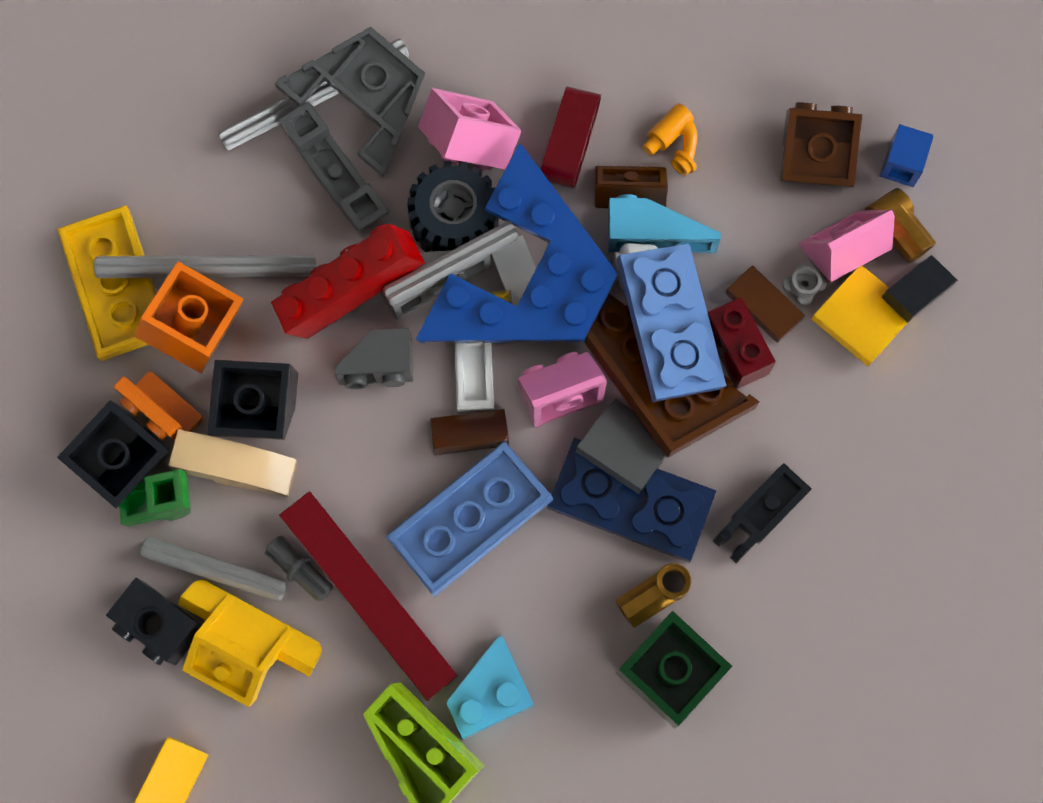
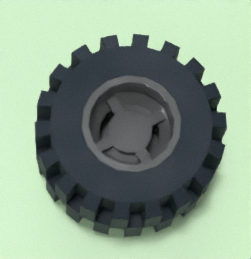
[407,161,499,252]

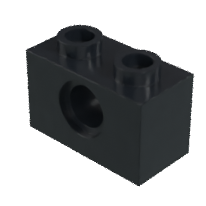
[106,577,202,666]

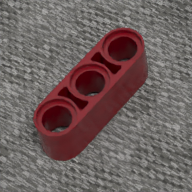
[541,86,601,188]

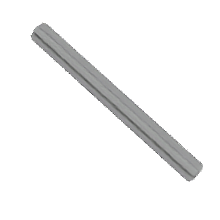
[218,39,409,150]
[93,255,316,278]

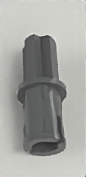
[264,536,333,601]

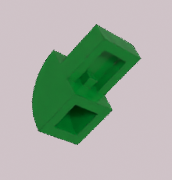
[119,469,191,527]

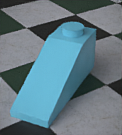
[608,194,721,253]

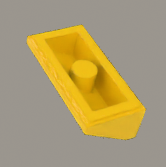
[134,737,209,803]

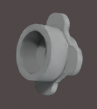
[782,263,827,306]

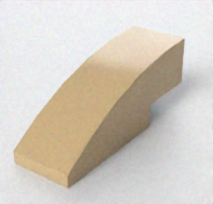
[168,429,297,497]

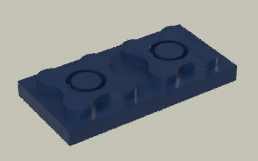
[547,437,716,563]

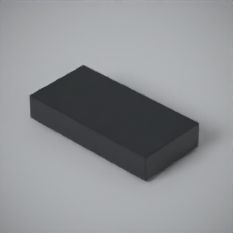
[882,255,958,323]

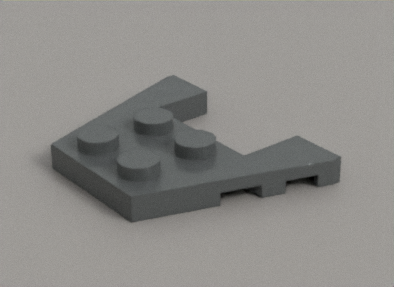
[275,27,425,177]

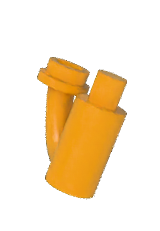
[642,103,697,176]

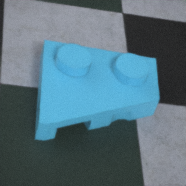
[446,636,534,740]

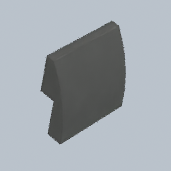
[576,398,666,494]

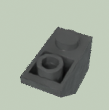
[335,328,413,389]

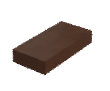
[725,265,805,343]

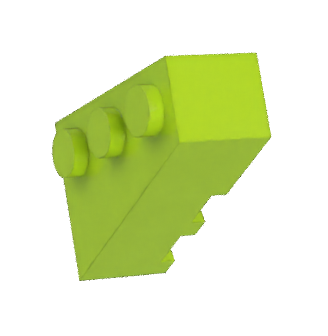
[363,682,485,803]

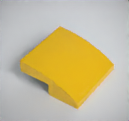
[811,266,908,367]

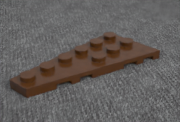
[584,293,760,458]

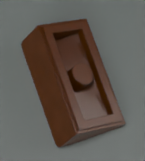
[595,166,668,208]
[431,409,509,455]

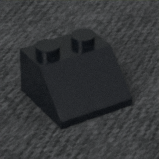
[207,360,299,440]
[57,400,169,509]

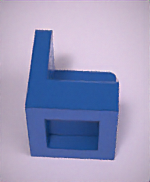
[879,124,933,187]

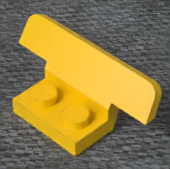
[178,580,322,707]

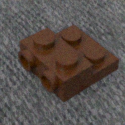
[780,102,863,187]

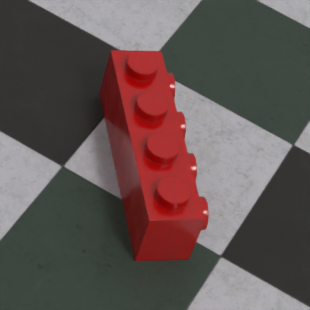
[271,223,425,339]

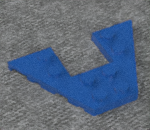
[416,144,618,343]

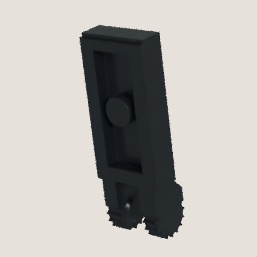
[713,463,812,563]

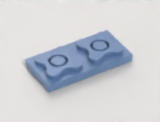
[616,244,726,402]
[385,441,553,597]

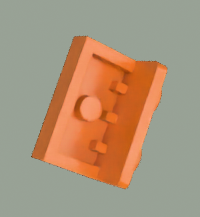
[113,371,203,442]

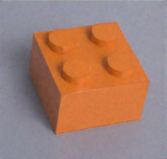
[134,261,244,373]

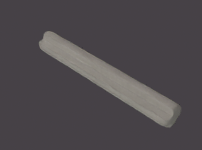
[383,221,518,305]
[140,537,287,602]

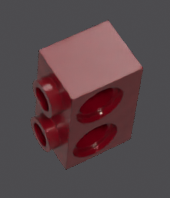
[708,297,776,389]

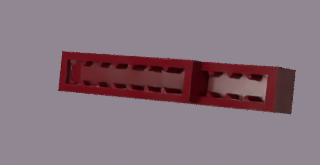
[279,491,458,701]

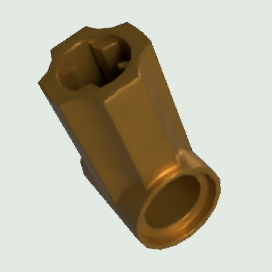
[865,188,936,263]
[615,563,691,629]

